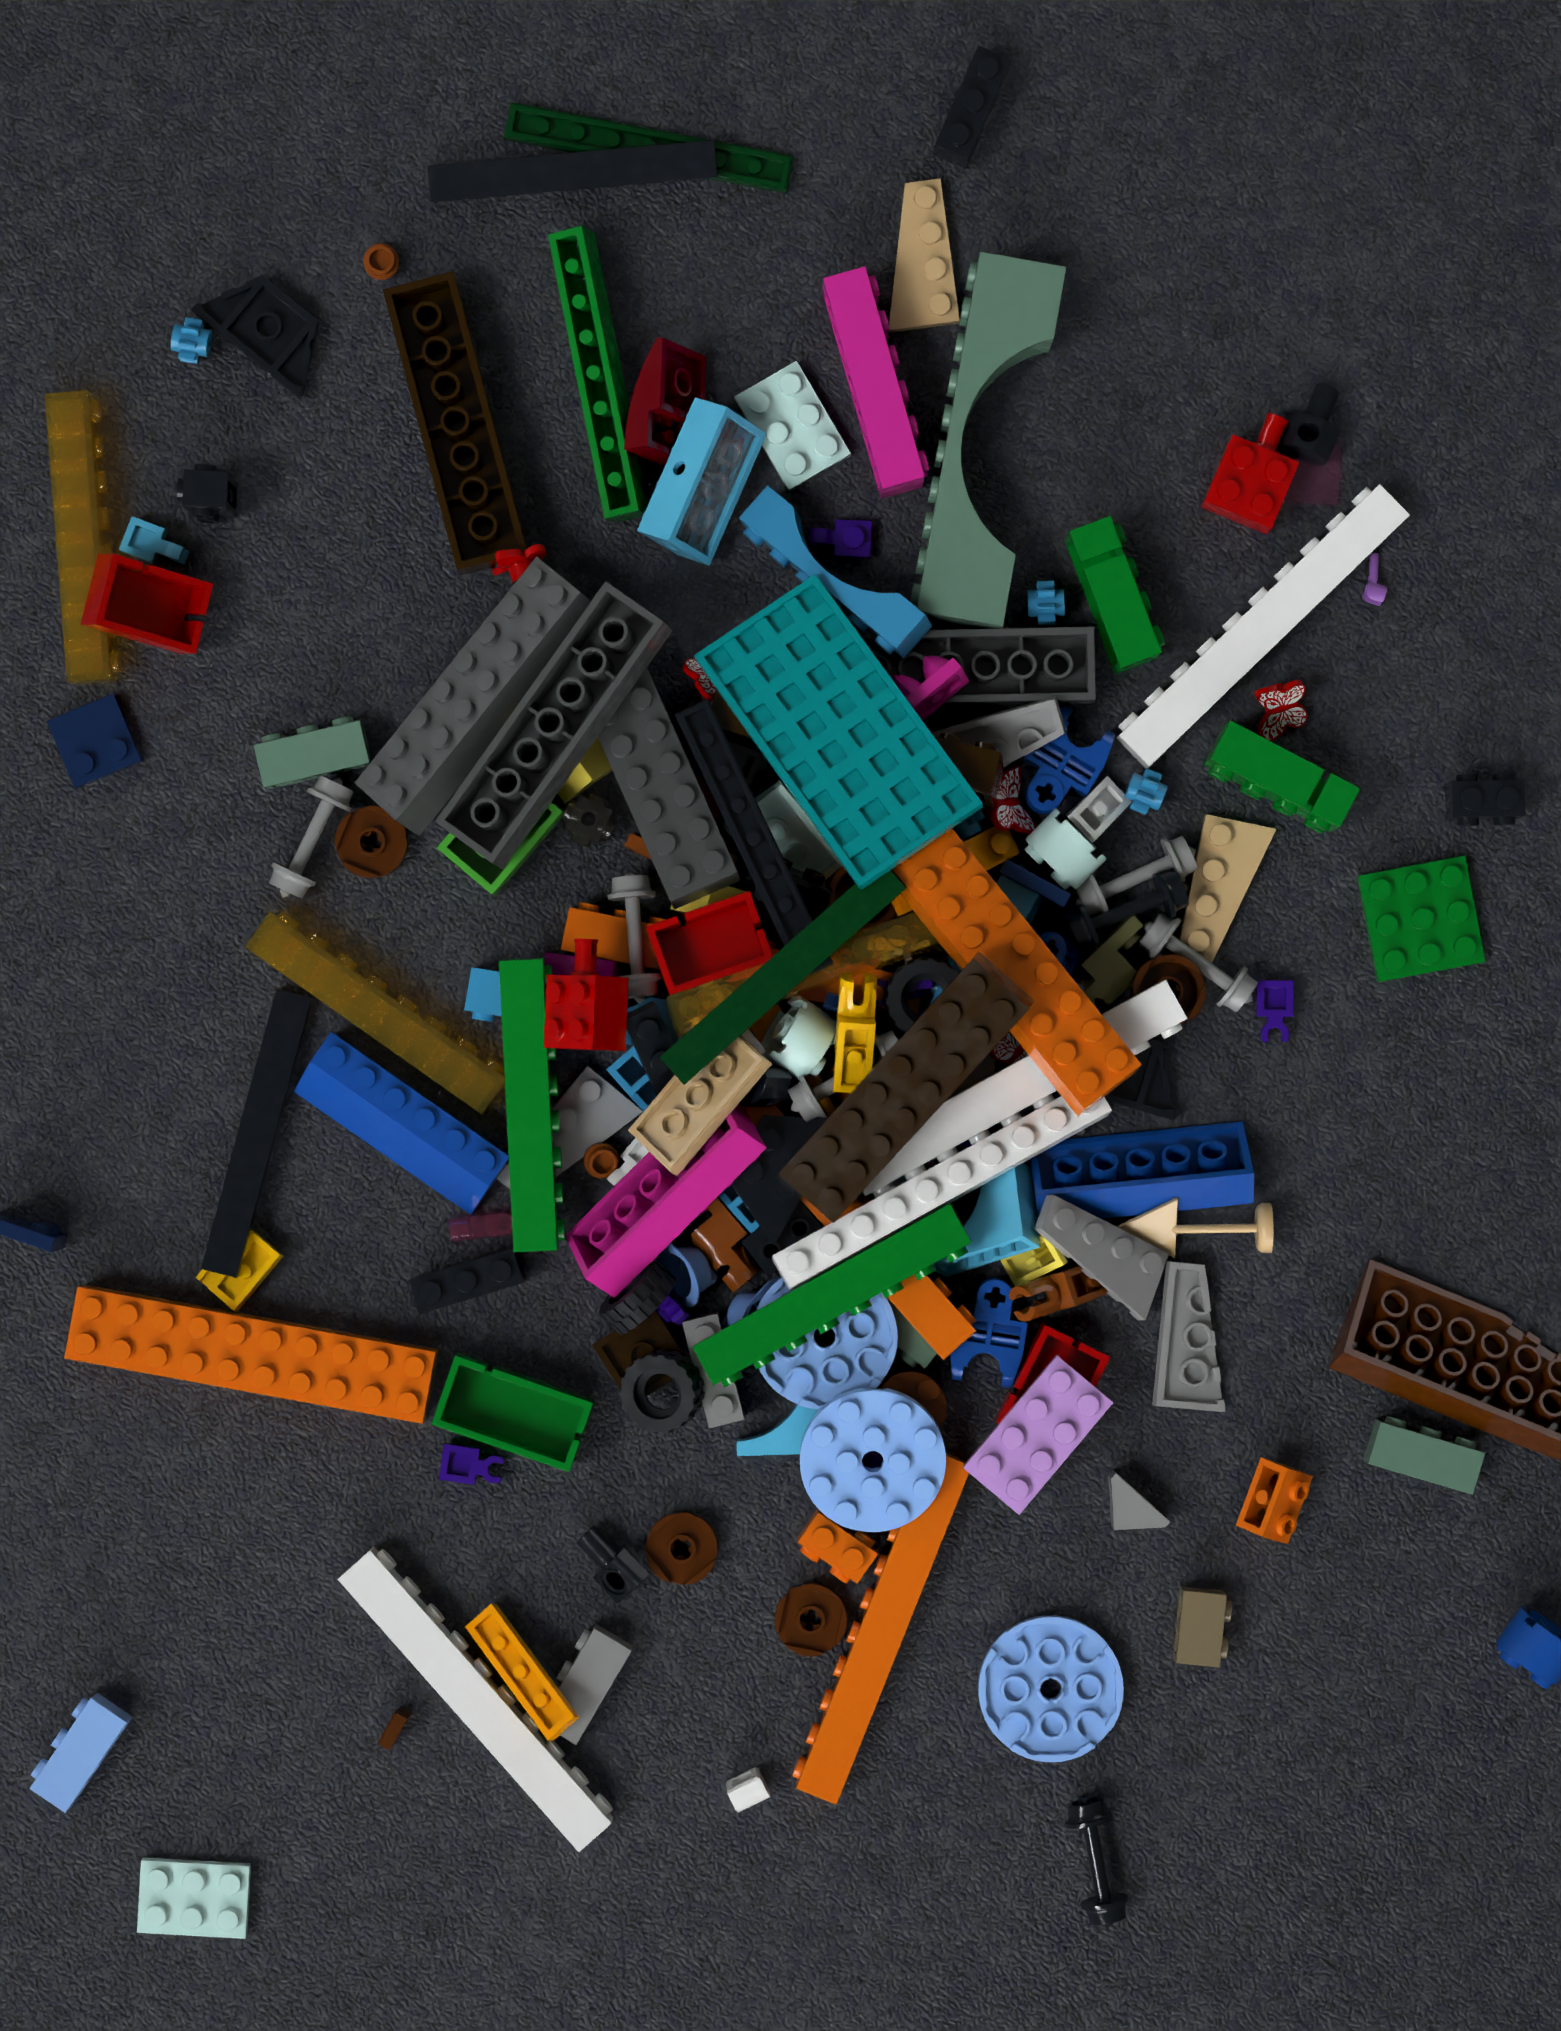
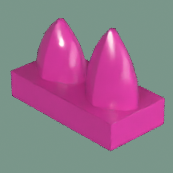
[891,656,970,721]

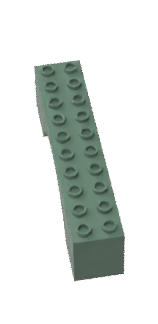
[910,252,1066,629]

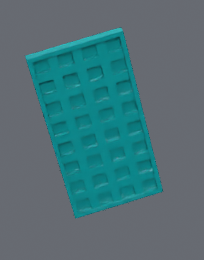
[694,574,983,890]

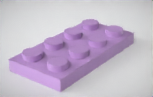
[962,1355,1113,1515]

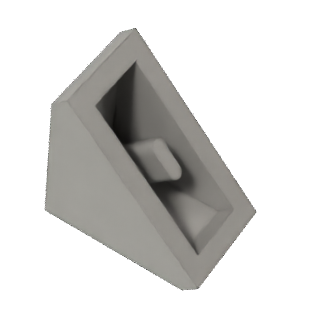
[1108,1470,1170,1530]

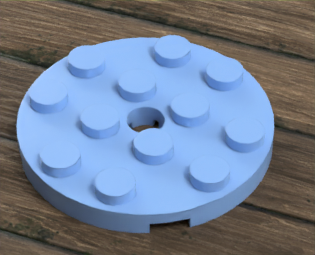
[756,1265,898,1410]
[800,1387,946,1532]
[978,1615,1124,1762]

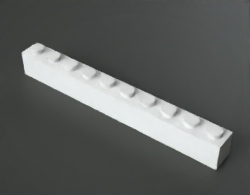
[1116,484,1410,769]
[863,980,1187,1198]
[772,1096,1112,1291]
[337,1546,613,1852]

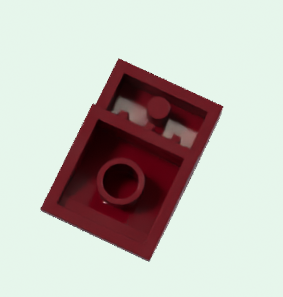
[624,337,706,466]

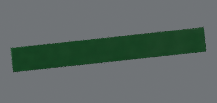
[504,102,793,194]
[660,870,906,1085]

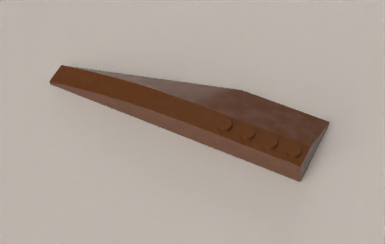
[1329,1259,1561,1461]

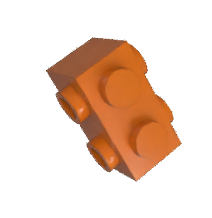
[1236,1457,1313,1544]
[797,1508,878,1584]

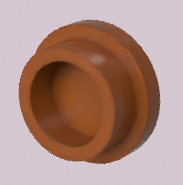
[363,243,400,280]
[583,1142,620,1178]

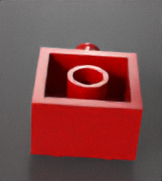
[1200,413,1300,535]
[544,939,629,1051]

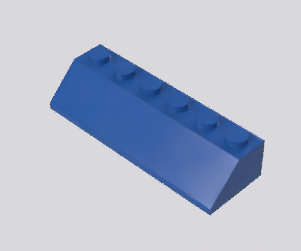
[294,1032,509,1215]
[1029,1121,1254,1220]

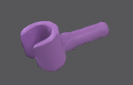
[1363,553,1388,606]

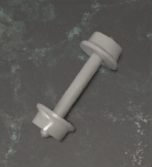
[269,775,354,899]
[1074,836,1198,918]
[607,870,663,1004]
[1139,913,1258,1012]
[788,1029,898,1122]

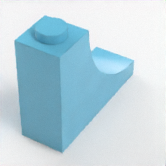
[933,1163,1041,1277]
[736,1404,818,1456]

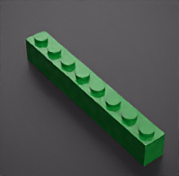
[548,226,649,522]
[499,957,566,1252]
[692,1204,972,1387]

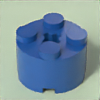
[1496,1605,1561,1690]

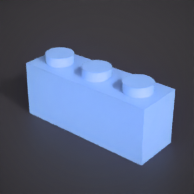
[29,1693,133,1813]

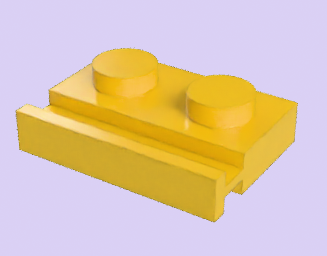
[195,1229,283,1312]

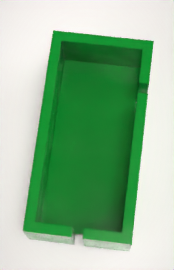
[1064,516,1165,675]
[1203,721,1360,834]
[431,1353,595,1472]

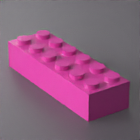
[822,266,929,499]
[566,1104,767,1298]

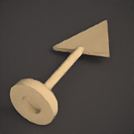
[1116,1197,1274,1258]

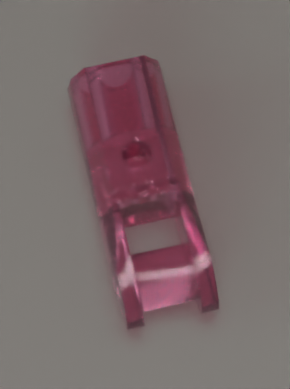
[449,1213,512,1242]

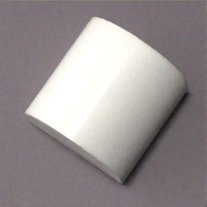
[726,1767,771,1813]

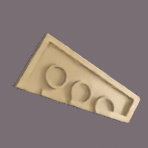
[888,178,960,333]
[1179,814,1276,963]

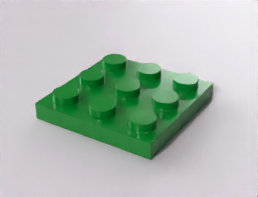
[1357,856,1485,982]

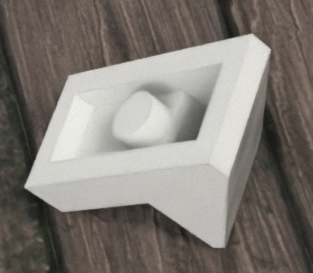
[1066,776,1131,843]

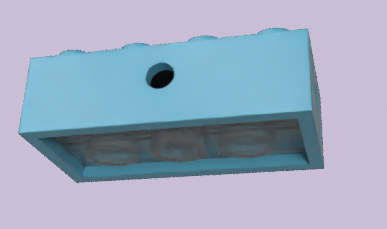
[637,397,767,566]

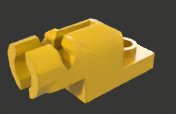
[833,972,877,1093]

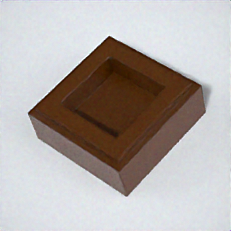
[378,1707,411,1751]

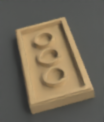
[628,1035,772,1176]

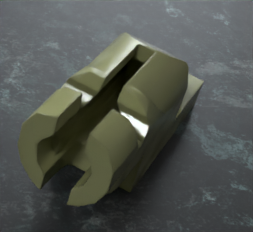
[1077,916,1143,1011]

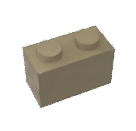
[1173,1586,1232,1668]

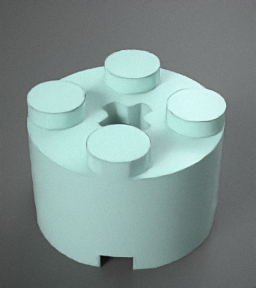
[1024,808,1107,890]
[761,995,837,1080]

